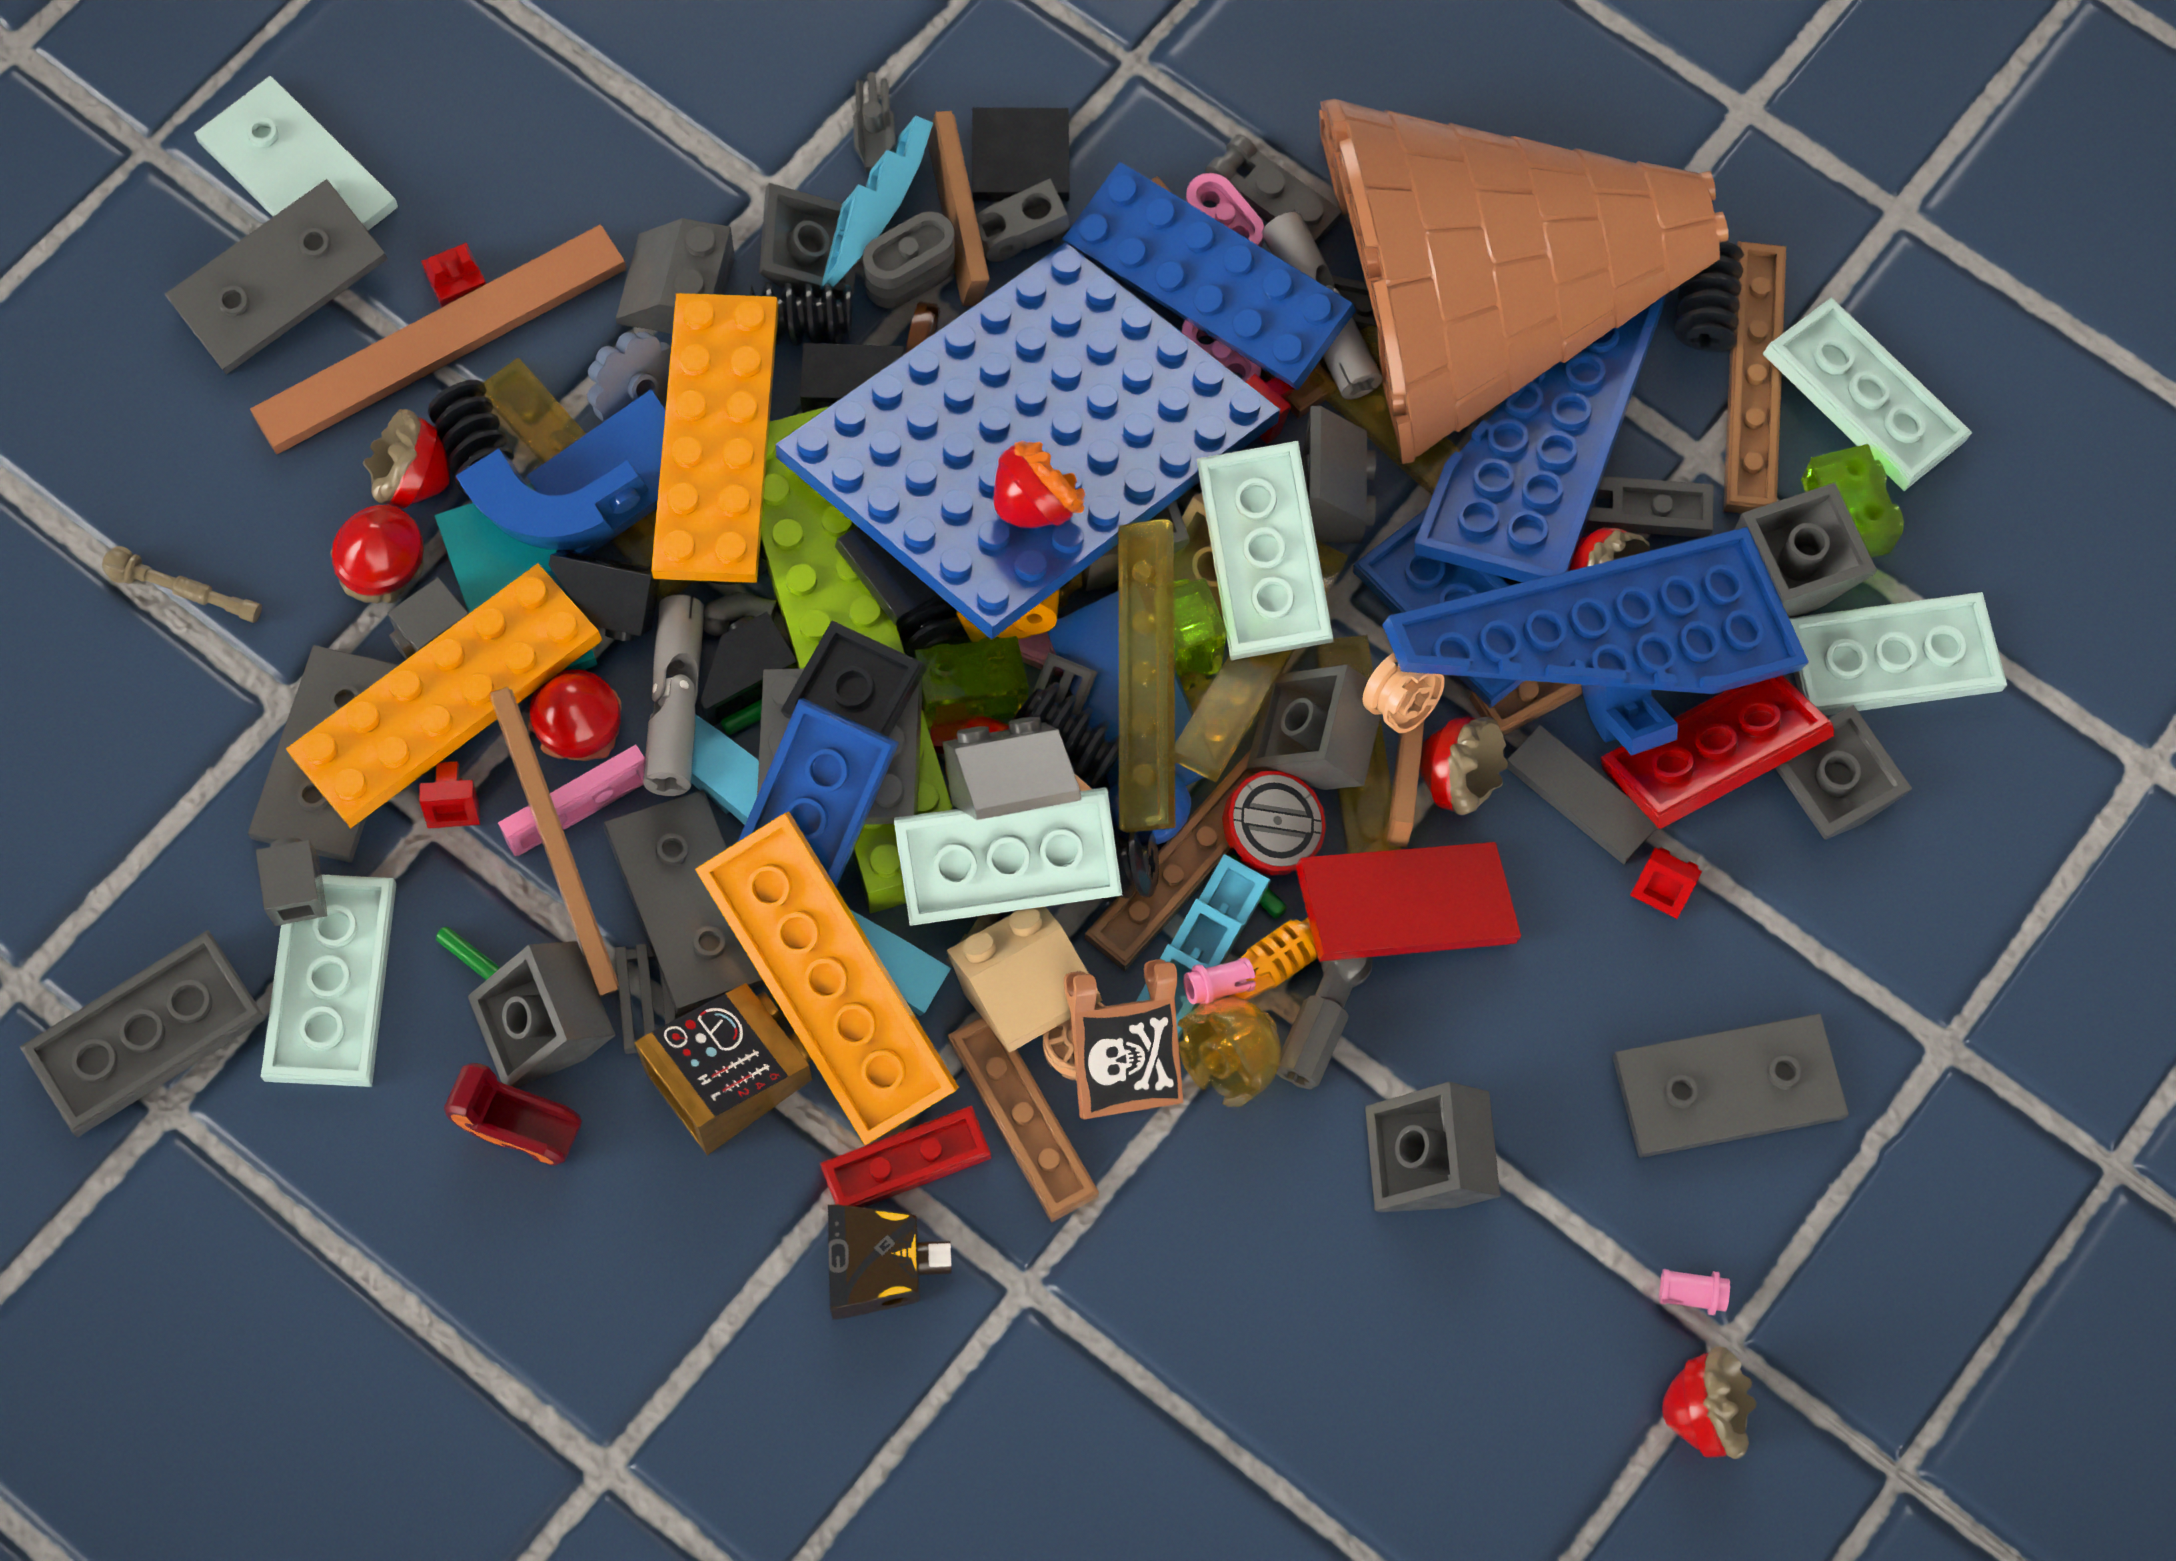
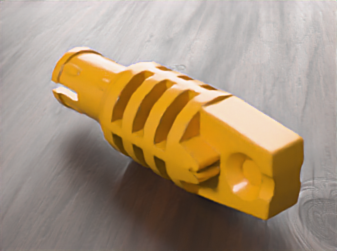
[1229,917,1317,1005]

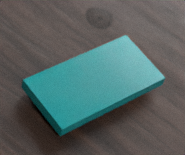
[434,483,597,671]

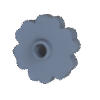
[587,331,671,422]

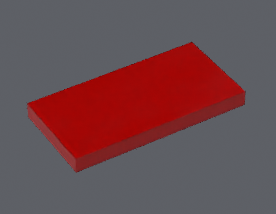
[1601,675,1834,829]
[1295,842,1521,962]

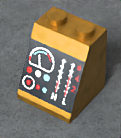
[635,983,812,1155]

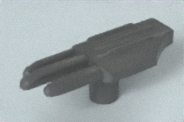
[853,72,896,172]

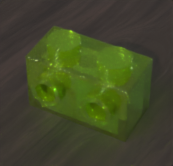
[1801,444,1904,558]
[915,636,1029,729]

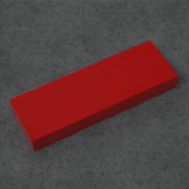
[820,1105,991,1208]

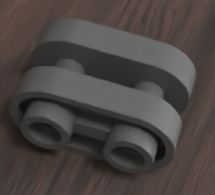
[863,212,955,308]

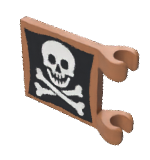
[1064,959,1183,1119]

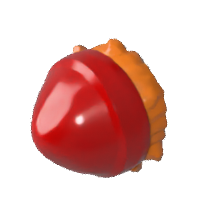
[994,441,1085,528]

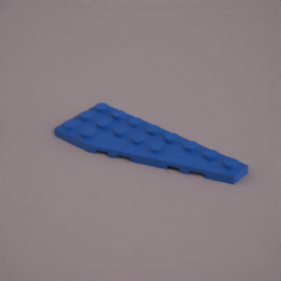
[1414,292,1669,582]
[1382,527,1809,694]

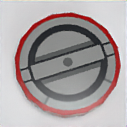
[1222,771,1326,875]

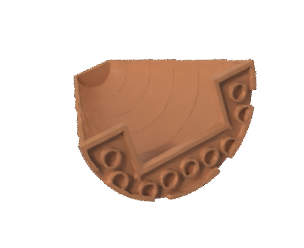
[1319,98,1728,464]

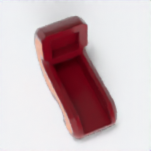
[444,1063,582,1166]

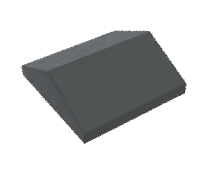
[759,183,856,298]
[1775,705,1912,840]

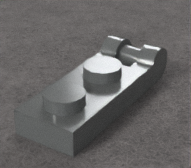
[1205,134,1342,246]
[1583,476,1714,538]

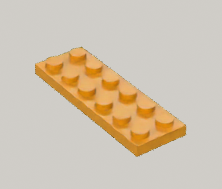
[651,293,779,583]
[286,563,603,829]
[695,811,959,1145]

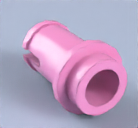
[1183,957,1256,1007]
[1659,1269,1730,1315]

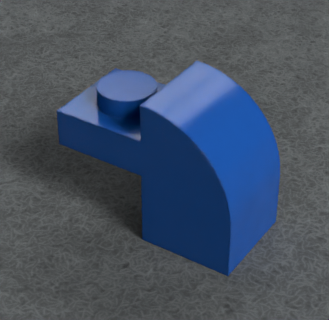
[1581,685,1678,756]

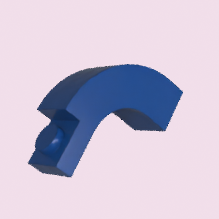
[456,448,649,550]

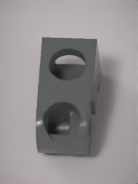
[976,178,1070,262]

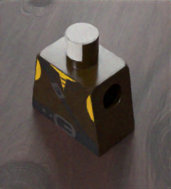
[828,1204,952,1319]

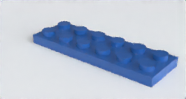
[1062,161,1356,390]

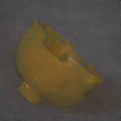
[1177,997,1282,1107]

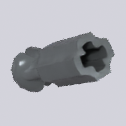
[1273,957,1373,1090]

